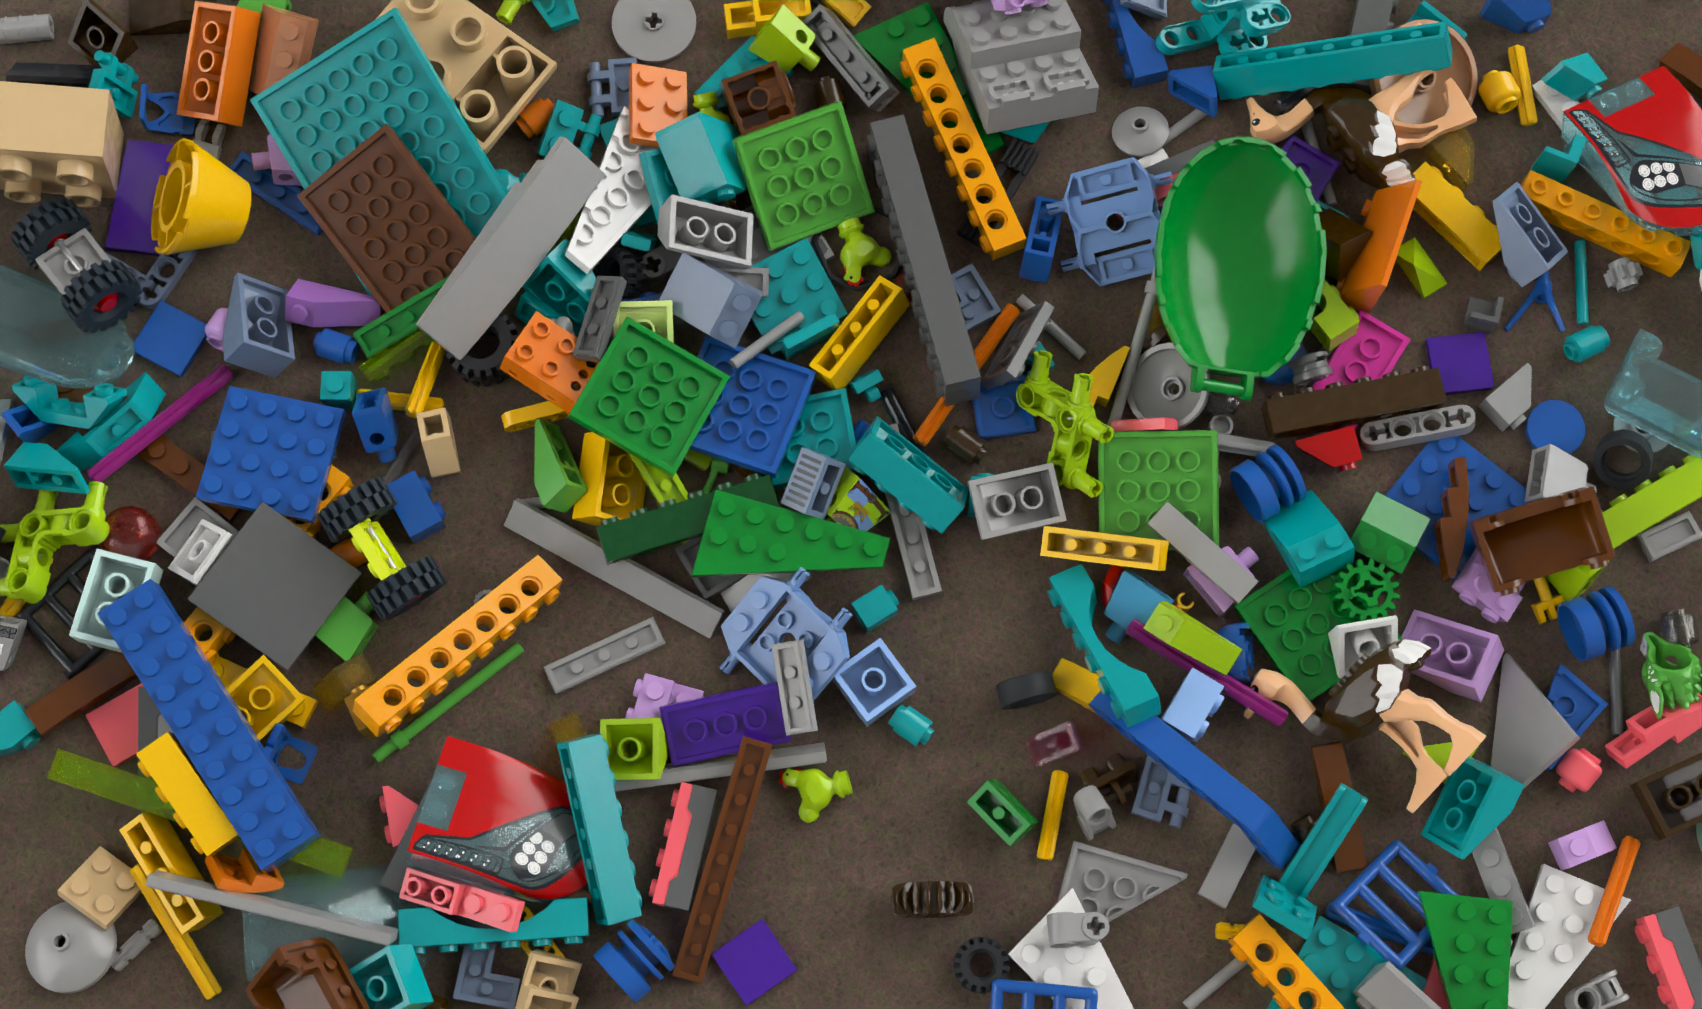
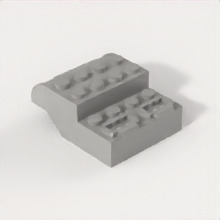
[943,0,1099,134]

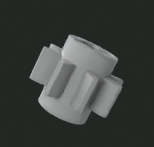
[1604,257,1643,293]

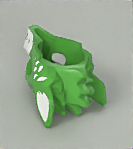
[1640,632,1702,719]

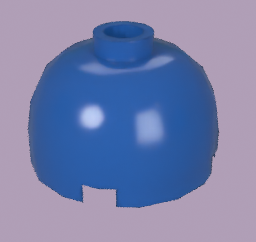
[1216,622,1254,683]

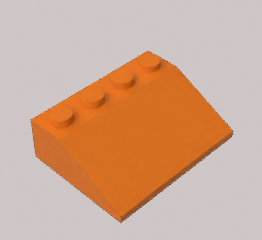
[1335,179,1422,314]

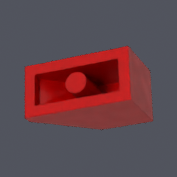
[1294,425,1363,472]

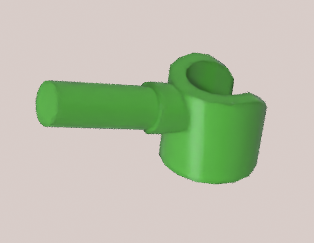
[703,458,730,494]

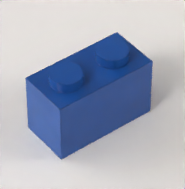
[387,470,446,544]

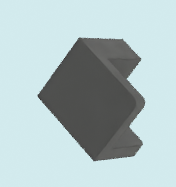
[1462,296,1504,333]

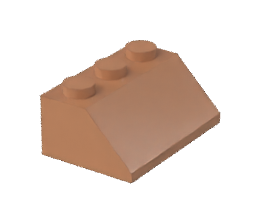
[249,4,319,95]

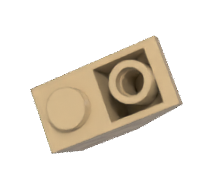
[416,408,461,479]

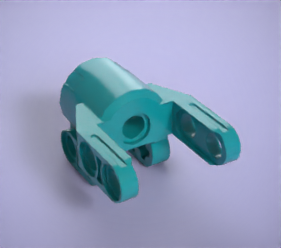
[1155,0,1291,55]

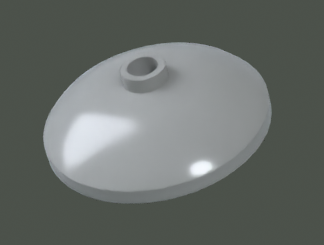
[1127,343,1210,429]
[25,901,117,994]

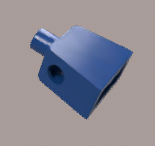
[352,387,399,463]

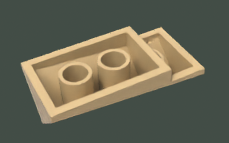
[515,948,582,1009]

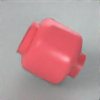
[1555,747,1602,793]

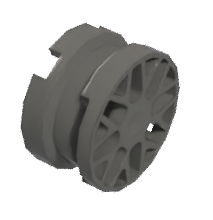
[1287,351,1334,386]

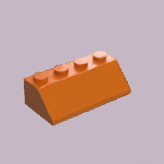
[176,1,261,127]

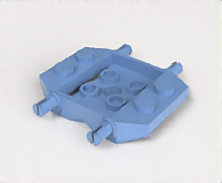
[1046,157,1173,286]
[719,567,853,702]

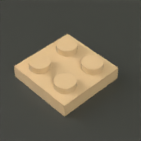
[57,846,142,931]

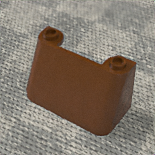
[1468,486,1616,596]
[245,937,370,1009]

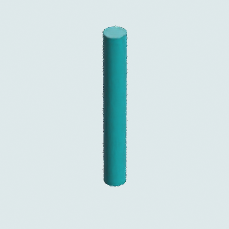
[1574,240,1589,325]

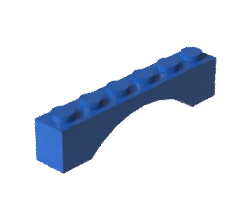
[1102,0,1168,88]

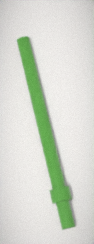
[372,642,525,763]

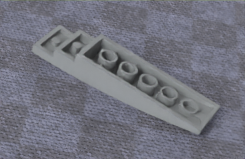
[416,137,605,360]

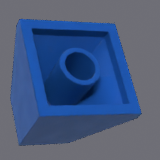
[1479,0,1551,34]

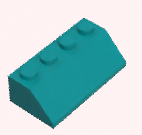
[848,416,969,534]

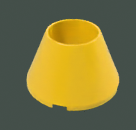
[151,138,251,255]

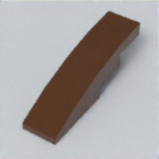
[1659,42,1702,99]
[1433,457,1469,583]
[24,652,138,737]
[1311,741,1367,873]

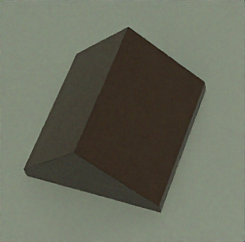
[67,0,139,65]
[1319,208,1373,282]

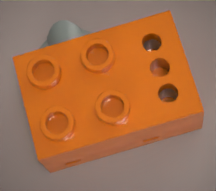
[499,311,600,414]

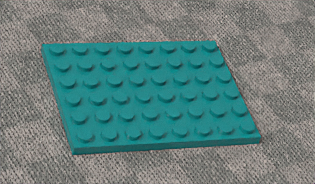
[250,8,508,296]

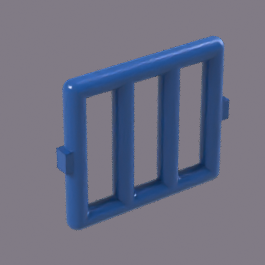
[1331,839,1458,970]
[990,979,1098,1009]

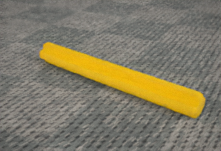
[130,864,222,1000]

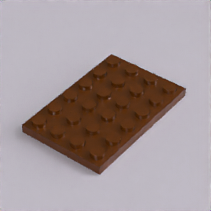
[297,124,476,336]

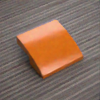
[204,848,285,893]

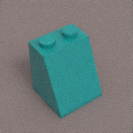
[655,112,746,204]

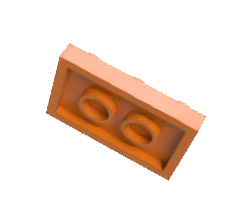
[629,63,687,148]

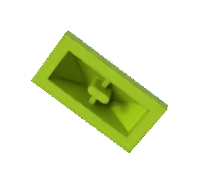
[1396,237,1448,299]

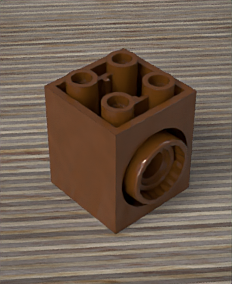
[719,60,796,137]

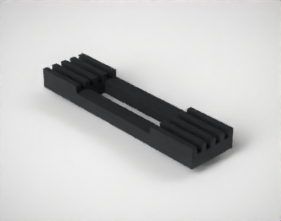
[957,138,1040,248]

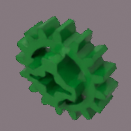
[1332,559,1400,622]

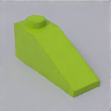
[1144,600,1243,675]

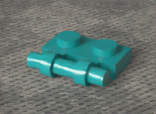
[89,50,139,119]
[536,100,602,159]

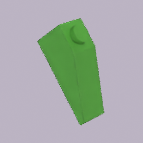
[534,418,588,513]

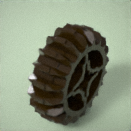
[891,881,974,918]

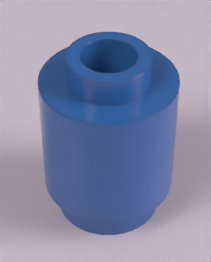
[313,328,360,365]

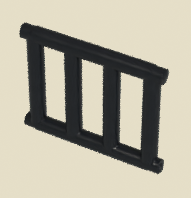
[14,544,106,680]

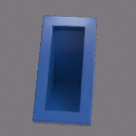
[1168,65,1218,118]
[1,404,59,443]

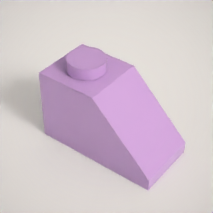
[1548,820,1617,871]

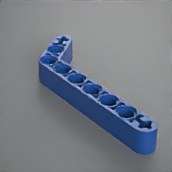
[1089,690,1300,870]

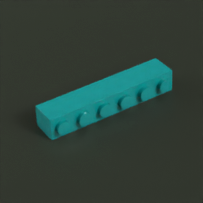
[557,734,642,926]

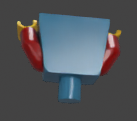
[1102,565,1194,644]

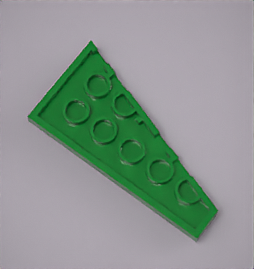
[853,2,1004,155]
[691,490,890,578]
[1417,891,1513,1009]

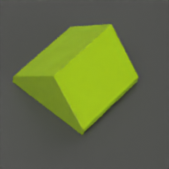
[600,718,669,781]

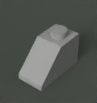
[1478,363,1532,432]

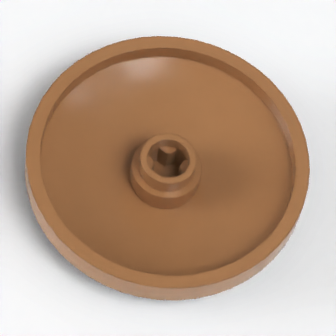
[1369,19,1478,124]

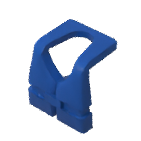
[139,84,196,137]
[264,723,318,784]

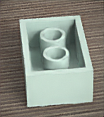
[69,549,163,653]

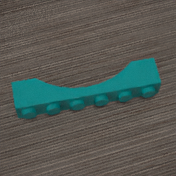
[1047,564,1161,727]
[398,898,590,955]

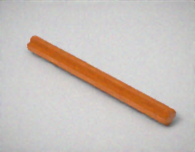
[913,303,1020,446]

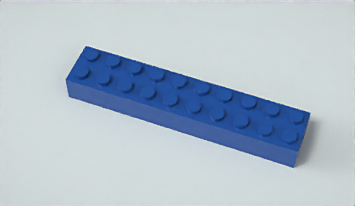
[97,579,322,872]

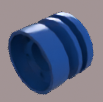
[1229,444,1307,523]
[1557,586,1635,662]
[593,919,676,1003]

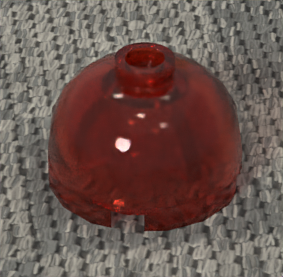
[101,505,162,561]

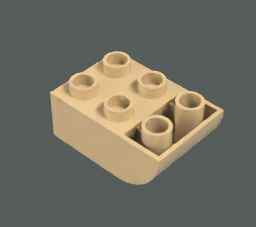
[376,0,557,154]
[0,81,124,207]

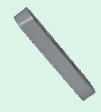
[1360,405,1475,451]

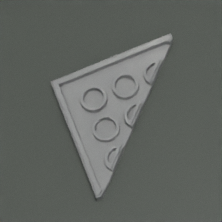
[1491,653,1581,789]
[1057,841,1188,931]

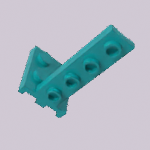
[1252,783,1368,940]

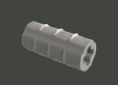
[0,14,54,45]

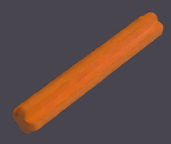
[1587,836,1640,947]

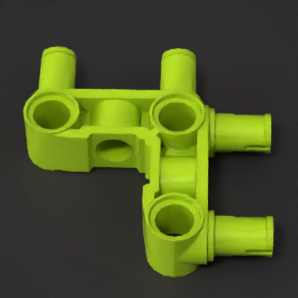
[1016,350,1114,498]
[0,481,110,604]

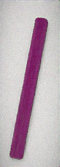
[86,365,233,482]
[1126,619,1288,726]

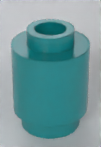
[1563,325,1610,363]
[888,704,935,747]

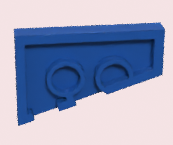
[1546,664,1608,772]

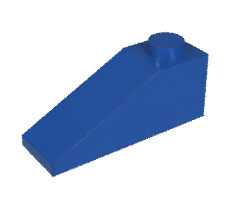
[1019,196,1063,283]

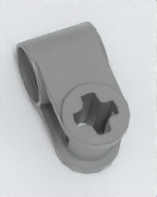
[1073,785,1116,841]
[1047,912,1110,948]
[1564,969,1630,1009]

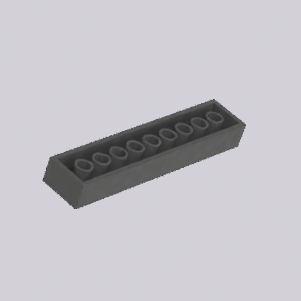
[866,115,981,407]

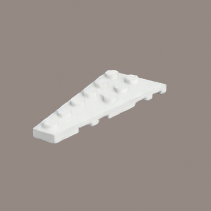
[564,106,660,274]
[1508,864,1631,1009]
[1007,888,1134,1009]

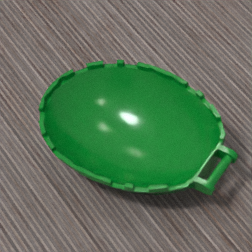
[1155,137,1327,401]

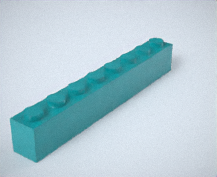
[1213,21,1453,100]

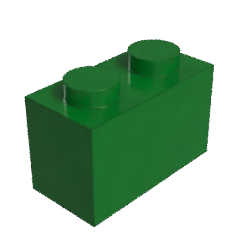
[967,779,1039,846]

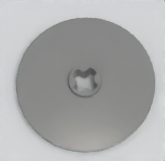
[612,0,697,64]

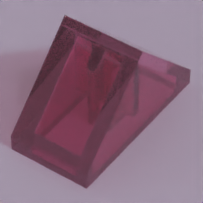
[1025,720,1083,768]

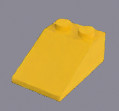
[226,655,306,745]

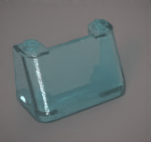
[1604,328,1702,458]

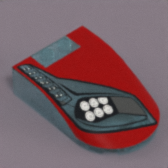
[1561,66,1702,236]
[407,736,588,902]

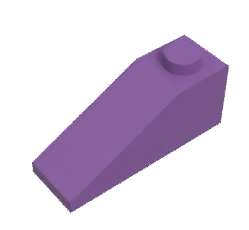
[285,279,382,327]

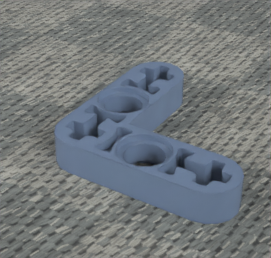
[106,250,198,309]

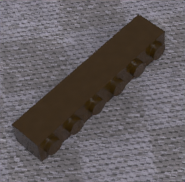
[1261,366,1447,441]

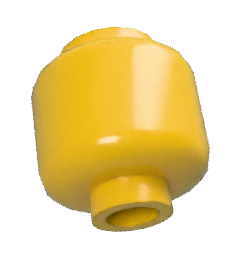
[1478,70,1521,114]

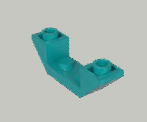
[56,372,166,471]
[12,373,127,429]

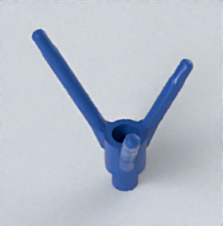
[1504,271,1565,332]

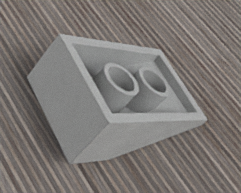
[967,462,1067,540]

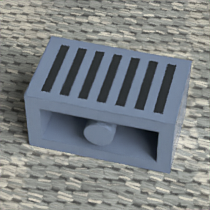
[781,447,846,520]

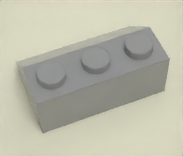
[657,194,753,268]
[1352,961,1441,1009]

